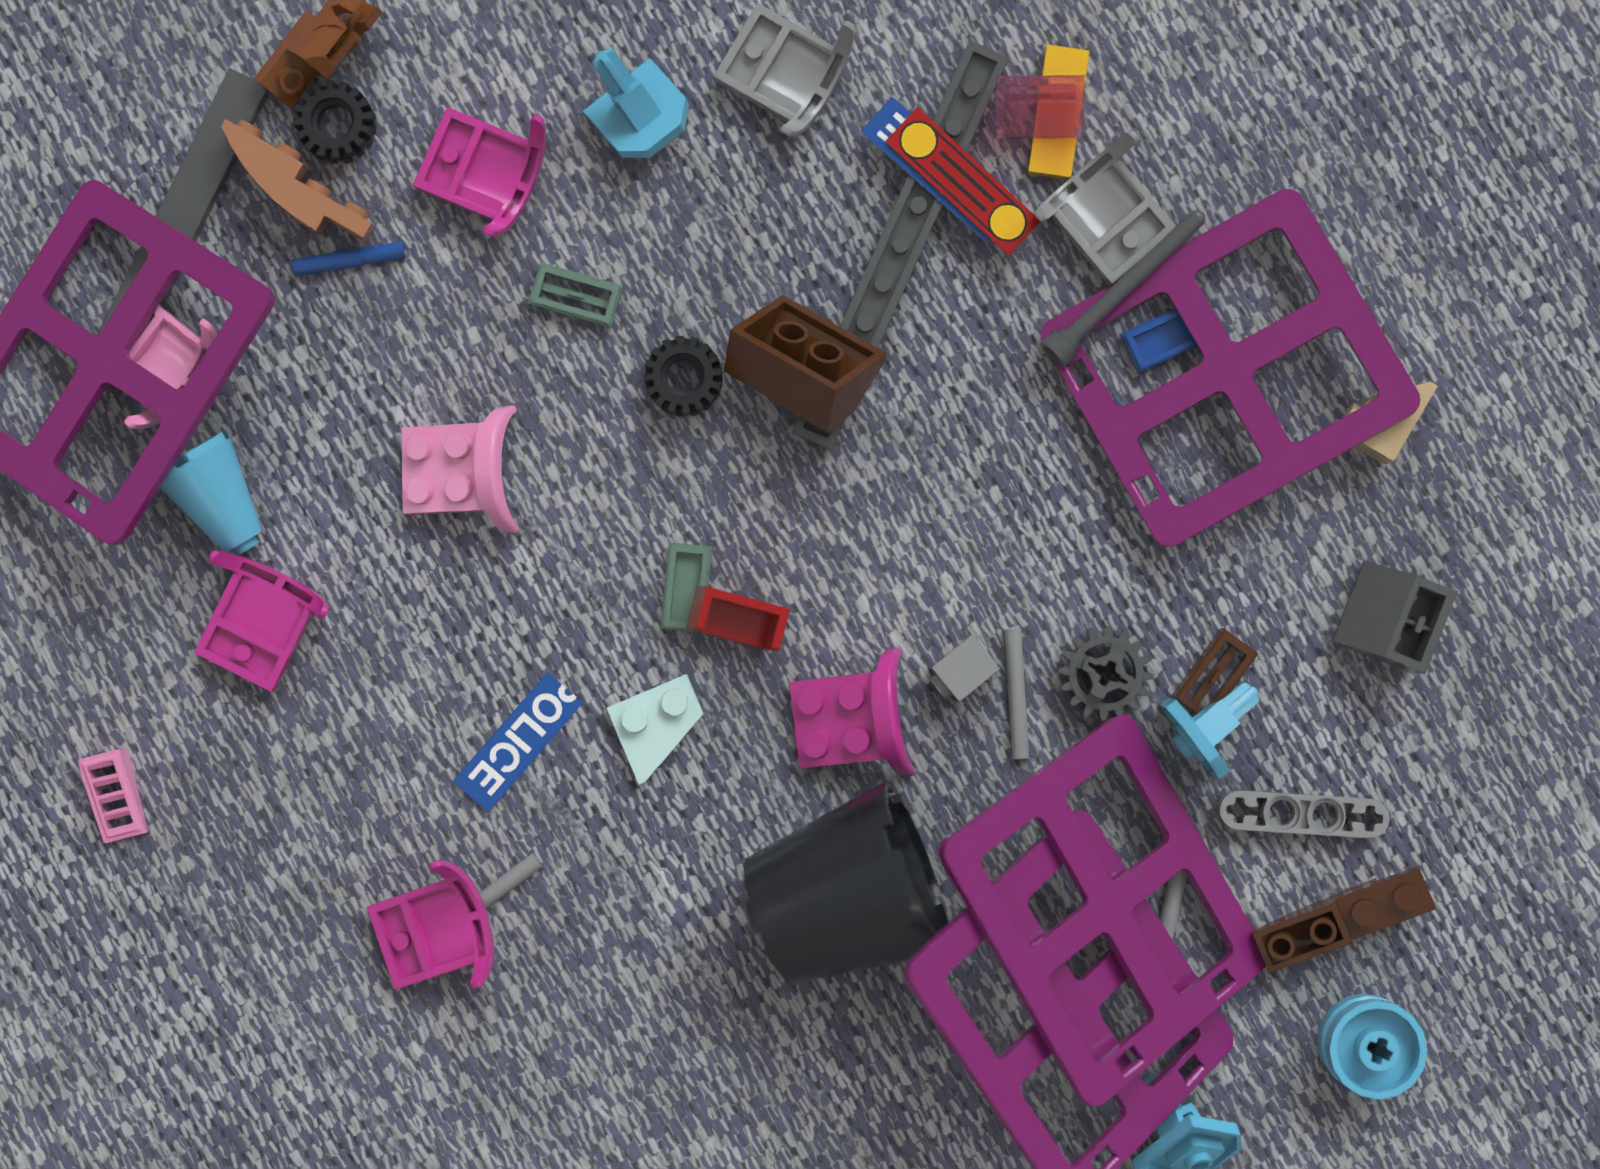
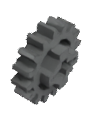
[1057,626,1154,721]

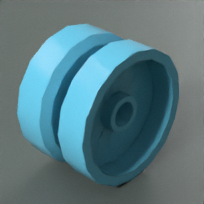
[1317,993,1428,1100]

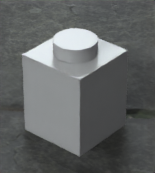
[929,635,1000,702]

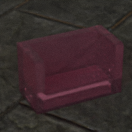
[996,75,1084,139]

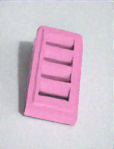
[78,748,148,844]

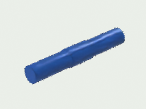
[292,241,406,276]

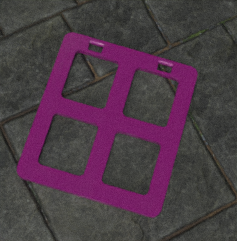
[0,180,275,545]
[1041,189,1420,547]
[939,715,1265,1106]
[904,810,1233,1169]

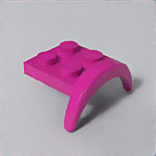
[413,107,546,237]
[194,551,329,692]
[789,648,915,776]
[366,860,494,990]

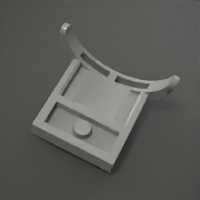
[713,3,855,137]
[1034,131,1176,286]

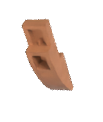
[221,119,375,243]

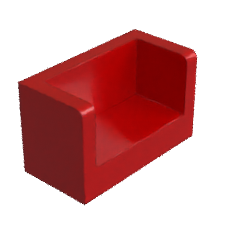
[686,586,790,651]

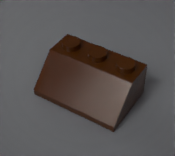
[724,295,887,432]

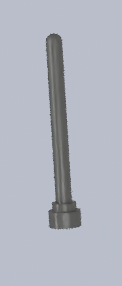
[1040,210,1205,368]

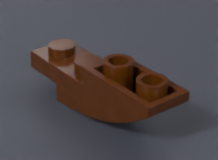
[1252,866,1436,973]

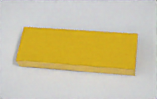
[1027,44,1089,180]

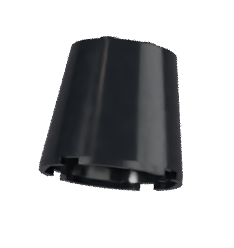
[743,781,949,984]

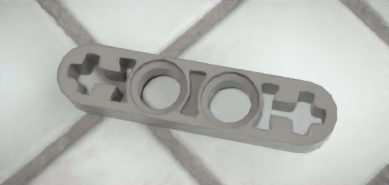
[1216,790,1390,838]

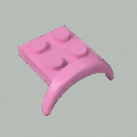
[124,304,217,429]
[401,406,519,533]

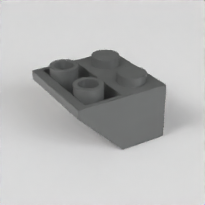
[1332,561,1458,674]

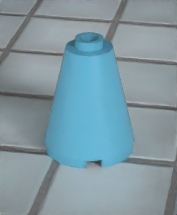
[160,430,262,555]

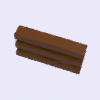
[1170,628,1258,715]

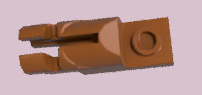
[254,0,382,109]

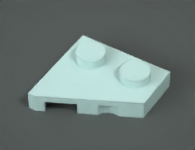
[607,674,704,785]

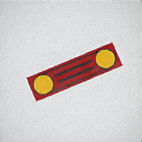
[885,107,1040,256]

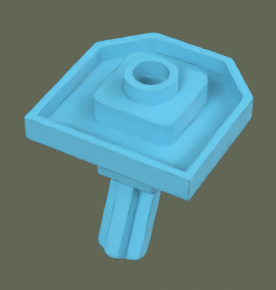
[583,48,689,158]
[1159,683,1259,779]
[1132,1073,1241,1169]

